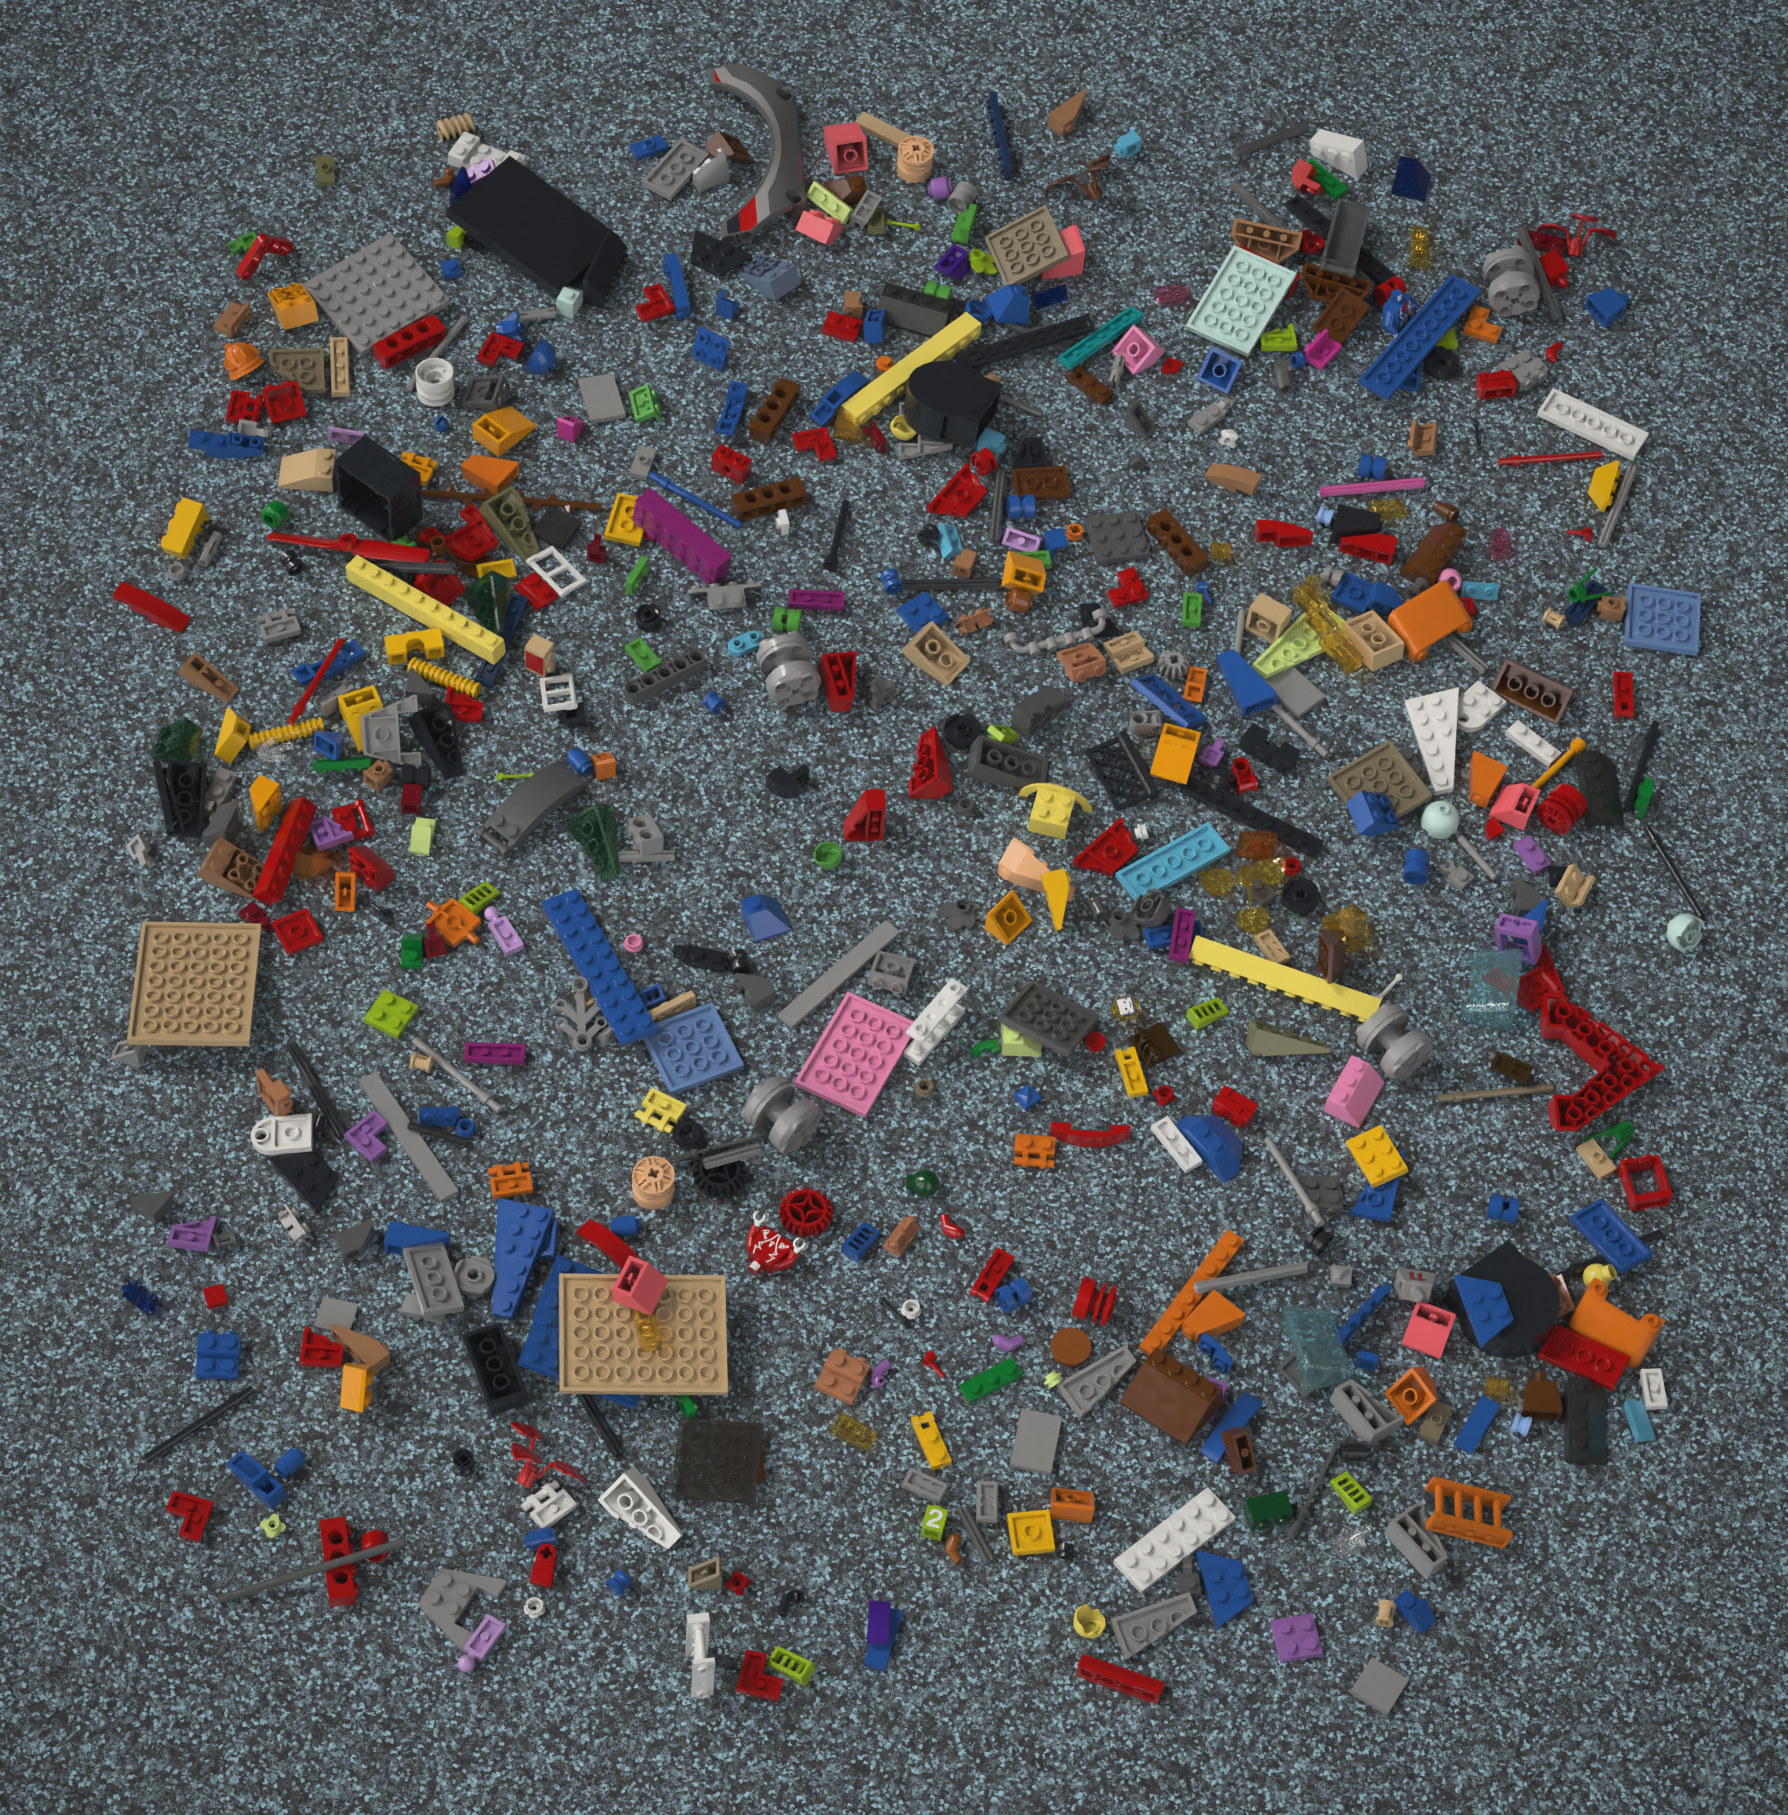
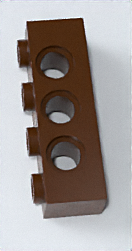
[748,377,801,445]
[731,477,807,522]
[1147,508,1209,578]

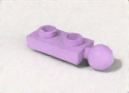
[484,906,524,956]
[458,1614,506,1672]

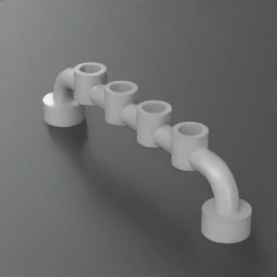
[1003,608,1108,656]

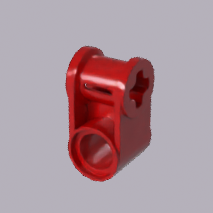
[1231,757,1258,795]
[530,1544,557,1588]

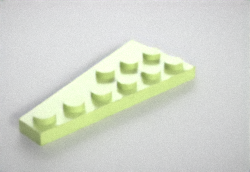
[1251,600,1350,679]

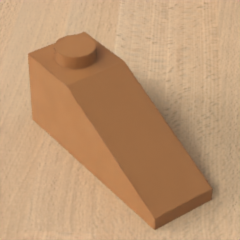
[1047,89,1086,137]
[177,652,239,703]
[330,1324,391,1375]

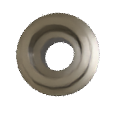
[915,1078,935,1098]

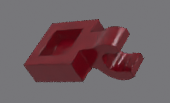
[863,422,887,454]
[587,533,606,563]
[238,901,272,932]
[424,922,447,958]

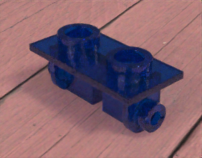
[1030,284,1067,310]
[120,1279,163,1316]

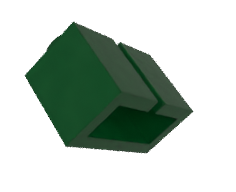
[1243,1490,1293,1531]

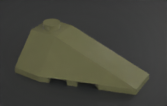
[478,485,540,563]
[1246,1018,1331,1056]

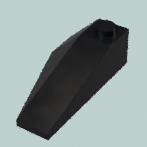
[408,702,463,780]

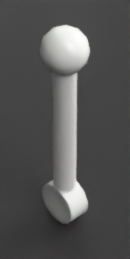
[1375,974,1403,1002]

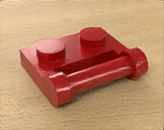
[331,799,376,844]

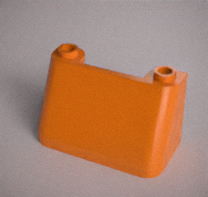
[1387,580,1473,663]
[1568,1277,1665,1369]

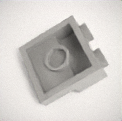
[1497,350,1549,392]
[868,950,916,994]

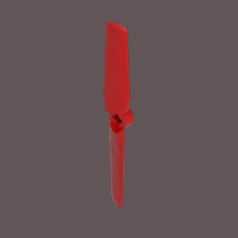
[266,532,431,562]

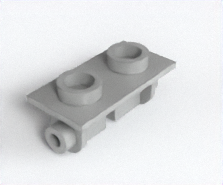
[278,1203,314,1245]

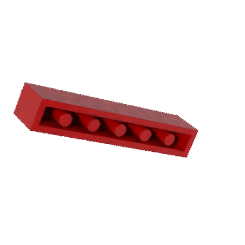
[252,796,317,906]

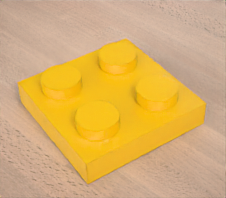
[1007,1509,1055,1556]

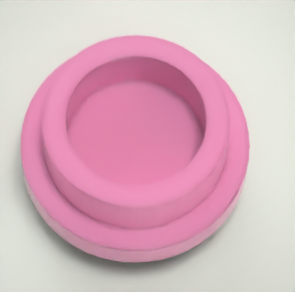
[624,934,643,953]

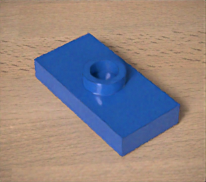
[629,134,668,160]

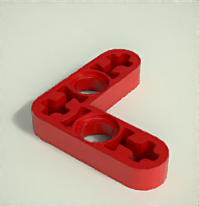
[236,233,294,281]

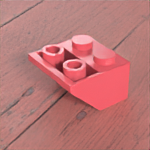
[795,209,845,245]
[1489,783,1541,831]
[612,1255,668,1316]
[1401,1301,1456,1359]

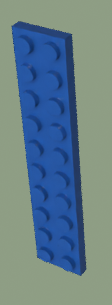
[1358,274,1481,400]
[541,888,658,1046]

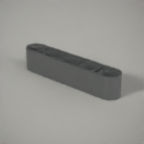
[625,649,705,705]

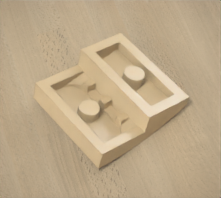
[1103,630,1154,674]

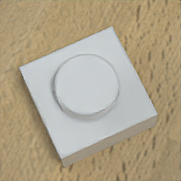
[775,509,790,536]

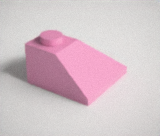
[1111,325,1165,375]

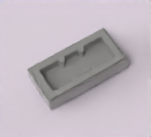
[629,445,656,480]
[901,1467,949,1505]
[976,1481,998,1524]

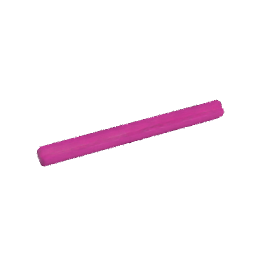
[1320,477,1425,497]

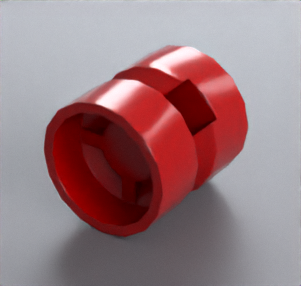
[1373,276,1407,307]

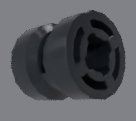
[279,550,304,576]
[728,949,751,975]
[453,1449,474,1477]

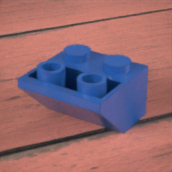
[1346,790,1400,837]

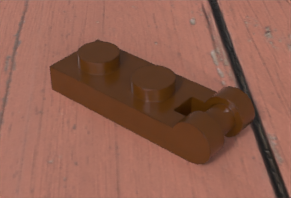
[1065,365,1114,406]

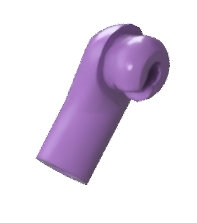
[992,1334,1024,1352]
[871,1359,892,1388]

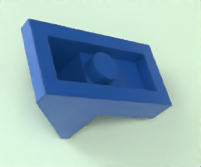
[1393,1589,1437,1635]

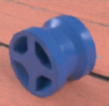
[702,690,726,714]
[606,1569,633,1597]

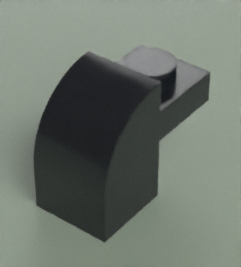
[766,764,809,799]

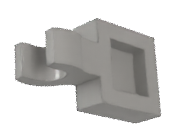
[237,419,271,438]
[126,833,156,869]

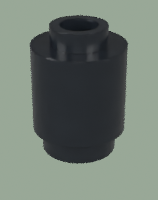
[1340,1441,1371,1462]

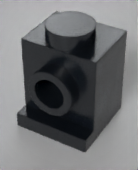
[558,702,587,729]

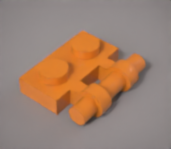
[1013,1133,1056,1169]
[488,1161,533,1199]

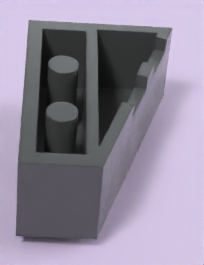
[1011,685,1067,740]

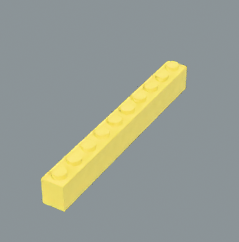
[840,312,981,429]
[345,555,506,665]
[1189,935,1382,1022]

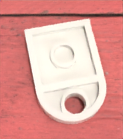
[1457,681,1507,732]
[251,1113,313,1155]

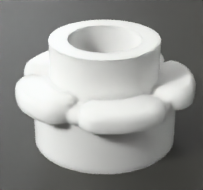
[1134,824,1149,842]
[901,1299,921,1319]
[524,1597,545,1618]

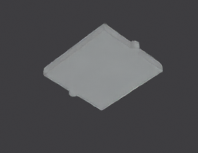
[314,1296,359,1331]

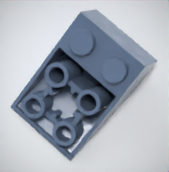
[738,254,801,301]

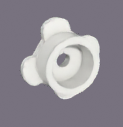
[1219,429,1238,448]

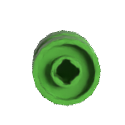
[924,280,953,300]
[772,606,802,632]

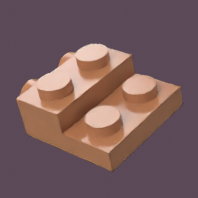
[1056,641,1107,683]
[255,1068,294,1117]
[814,1348,870,1406]

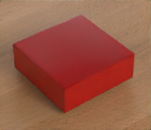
[203,1283,228,1310]

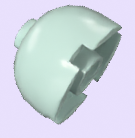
[1421,800,1460,839]
[1667,914,1705,953]

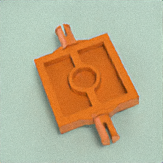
[425,897,481,948]

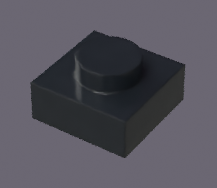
[1548,866,1568,887]

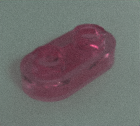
[1154,285,1189,304]
[1489,528,1510,561]

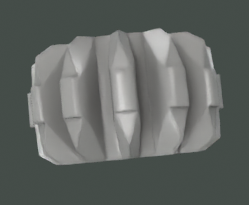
[1158,649,1190,681]

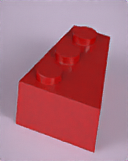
[817,651,857,712]
[843,789,886,842]

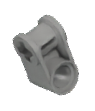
[1128,710,1164,735]

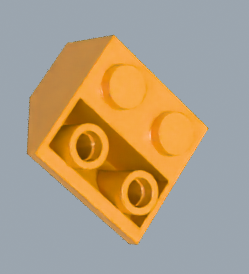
[1001,551,1046,596]
[249,775,283,833]
[340,1363,374,1412]

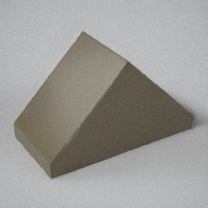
[688,1556,722,1589]

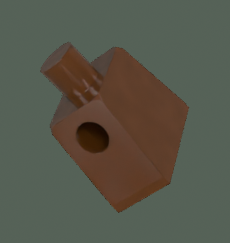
[1520,1371,1563,1421]

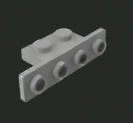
[687,580,762,610]

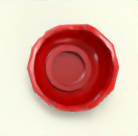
[1300,229,1325,255]

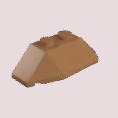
[1231,218,1303,264]

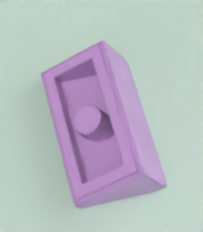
[328,426,367,444]
[1002,527,1043,552]

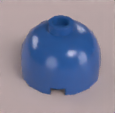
[525,338,557,375]

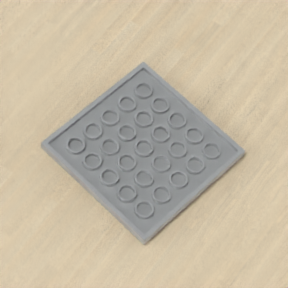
[302,233,451,356]

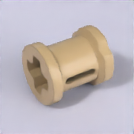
[1542,607,1566,630]
[409,1052,434,1073]
[1375,1600,1397,1627]

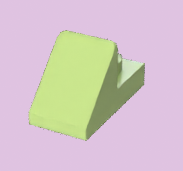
[410,817,436,856]

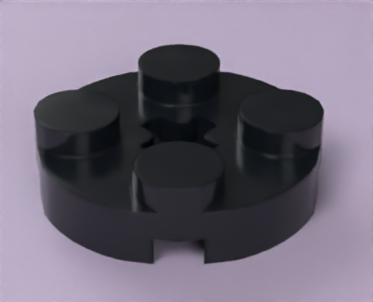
[1424,346,1460,380]
[943,713,981,750]
[1281,878,1320,916]

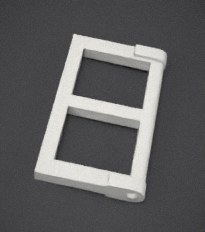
[526,546,587,598]
[539,673,578,713]

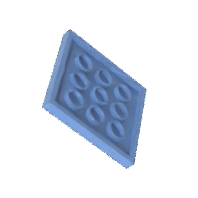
[1624,583,1701,656]
[642,1002,744,1096]

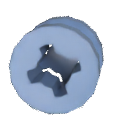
[1315,506,1335,527]
[1510,1412,1532,1437]

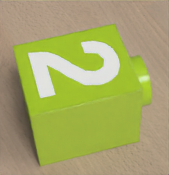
[920,1505,948,1541]

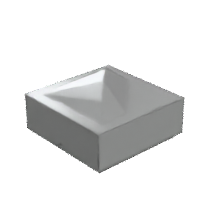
[1330,1265,1352,1288]

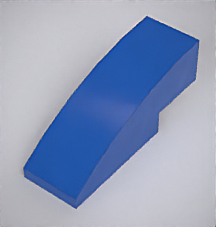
[226,1450,288,1510]

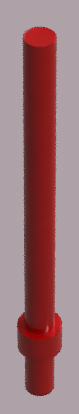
[1498,451,1603,466]
[287,638,345,725]

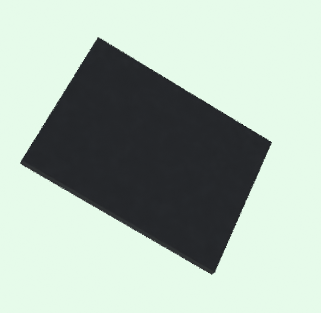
[446,156,620,299]

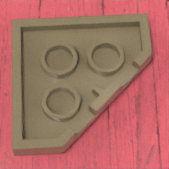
[269,347,325,395]

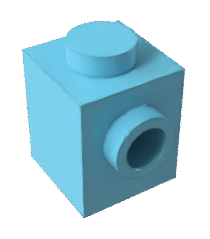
[977,427,1006,458]

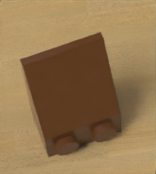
[1318,930,1349,984]

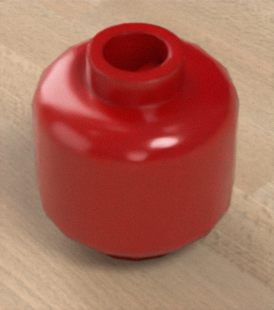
[361,1529,389,1562]

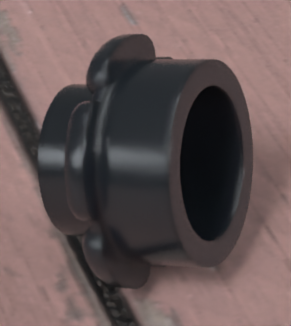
[1055,1543,1076,1560]

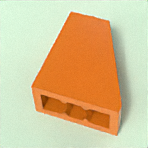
[461,454,519,495]
[1469,750,1508,809]
[1181,1289,1246,1343]

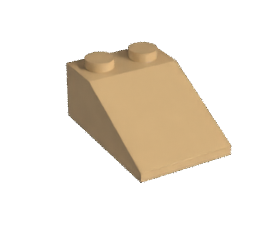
[278,448,336,492]
[1342,610,1404,672]
[901,621,971,686]

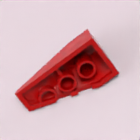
[908,726,953,799]

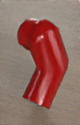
[1545,342,1563,364]
[940,1214,965,1239]

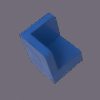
[716,289,739,320]
[1043,528,1068,558]

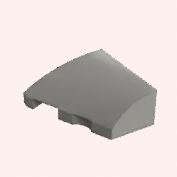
[693,147,729,193]

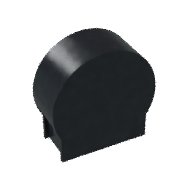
[903,361,1003,450]
[1442,1240,1560,1359]

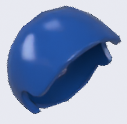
[965,299,993,324]

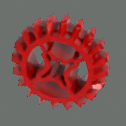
[779,1185,833,1239]

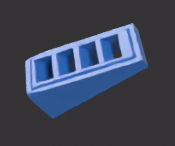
[637,983,668,1010]
[841,1221,881,1263]

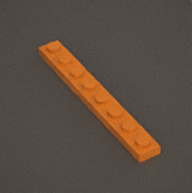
[1139,1229,1245,1356]

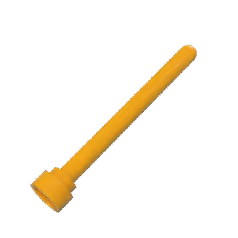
[1532,738,1587,789]

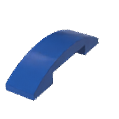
[715,380,749,436]
[291,640,365,685]
[1200,1391,1263,1464]

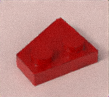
[445,686,483,723]
[299,1326,344,1369]

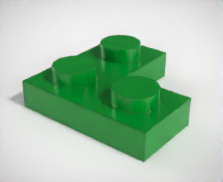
[1634,777,1654,819]

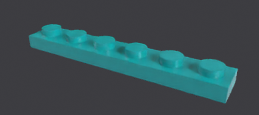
[1058,306,1144,370]

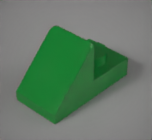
[401,933,423,969]

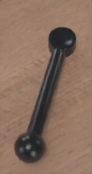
[1472,420,1481,450]
[879,1297,912,1329]

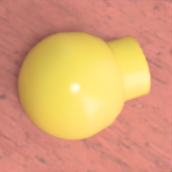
[1583,1263,1617,1287]

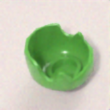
[814,842,843,870]

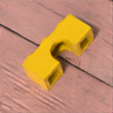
[384,628,445,666]

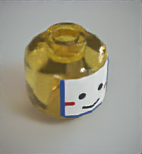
[1110,995,1140,1022]

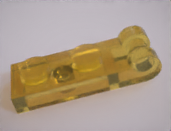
[1409,226,1428,268]

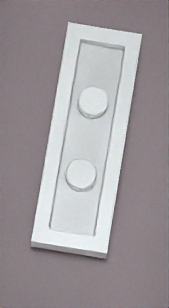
[1505,720,1561,768]
[1151,1116,1203,1173]

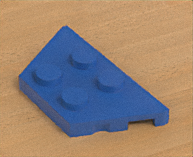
[1454,1275,1514,1348]
[1195,1551,1253,1629]

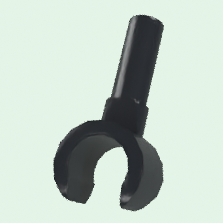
[370,903,394,923]

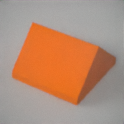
[1050,1488,1095,1523]

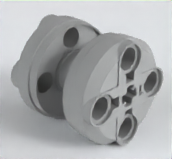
[1483,246,1540,317]
[756,631,821,708]
[1355,1002,1434,1081]
[741,1074,824,1155]

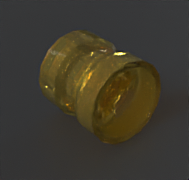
[1210,541,1231,561]
[1485,1376,1509,1399]

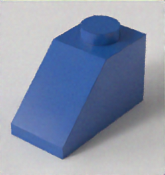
[864,309,886,345]
[1366,581,1404,617]

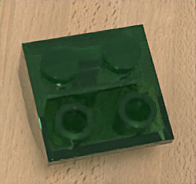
[151,718,203,763]

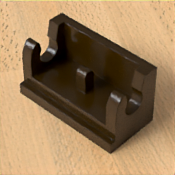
[1489,1051,1534,1086]

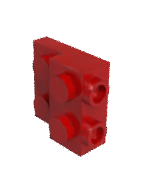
[262,380,307,425]
[413,559,467,606]

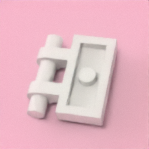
[521,1480,577,1528]

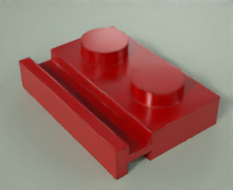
[821,311,863,344]
[514,572,558,612]

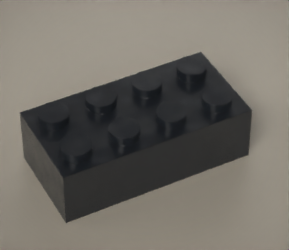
[461,1322,528,1417]

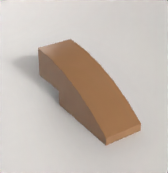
[1204,464,1262,496]

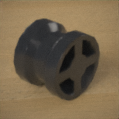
[917,523,940,546]

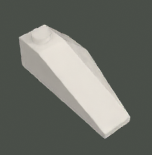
[598,1466,683,1549]

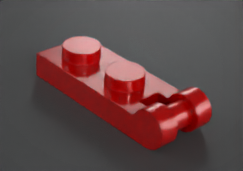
[1613,671,1634,719]
[969,1247,1015,1304]

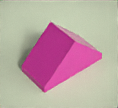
[557,415,586,443]

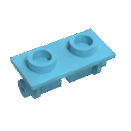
[1460,580,1500,600]

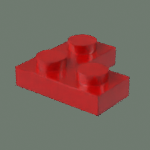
[635,283,675,323]
[477,332,525,367]
[792,427,837,462]
[1107,567,1149,609]
[166,1491,214,1543]
[736,1649,783,1702]

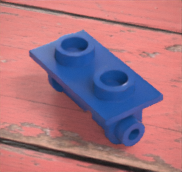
[419,1105,460,1126]

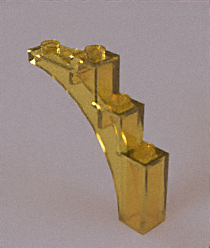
[1292,573,1364,675]

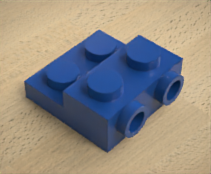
[195,1330,242,1380]

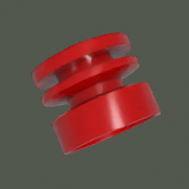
[1536,784,1588,835]
[1072,1275,1118,1327]

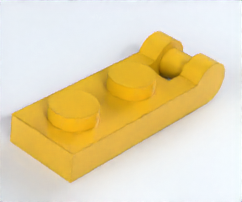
[1114,1046,1148,1098]
[911,1411,952,1471]

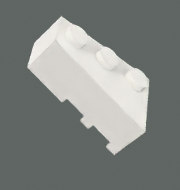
[1310,129,1368,179]

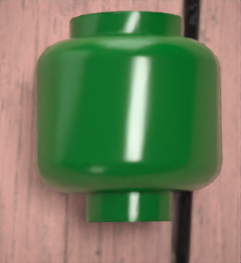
[261,500,289,528]

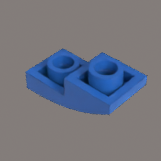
[1198,1332,1233,1375]

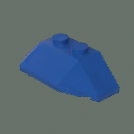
[1174,1115,1242,1183]

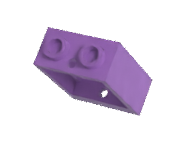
[1494,913,1542,965]

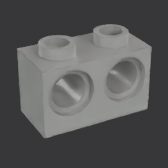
[626,814,663,857]

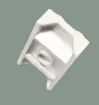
[448,131,526,170]

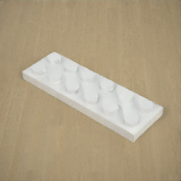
[1537,388,1649,461]
[1113,1487,1236,1594]

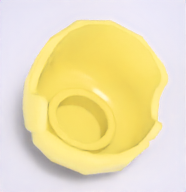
[890,415,917,441]
[1074,1604,1106,1639]

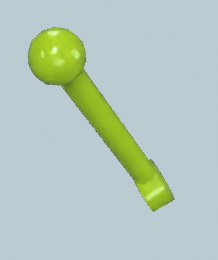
[885,219,921,231]
[496,772,535,781]

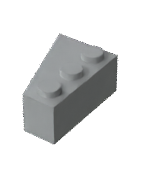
[1384,1501,1448,1580]

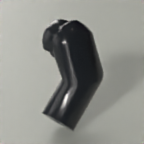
[777,1590,804,1617]

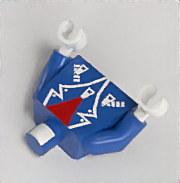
[1383,289,1421,339]

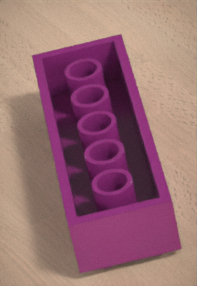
[632,487,732,585]

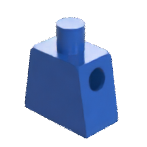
[1584,288,1630,329]

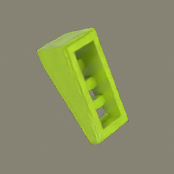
[446,225,466,249]
[458,881,500,915]
[1186,997,1230,1031]
[1329,1471,1372,1515]
[766,1646,816,1687]

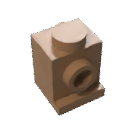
[844,291,863,319]
[952,549,977,579]
[1597,596,1625,622]
[363,760,393,793]

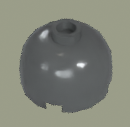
[1131,888,1171,928]

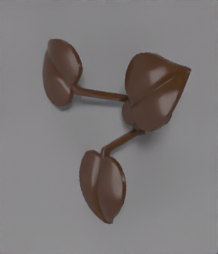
[1044,153,1111,201]
[411,525,493,590]

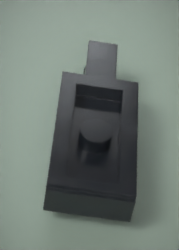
[673,945,728,973]

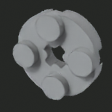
[453,1256,494,1297]

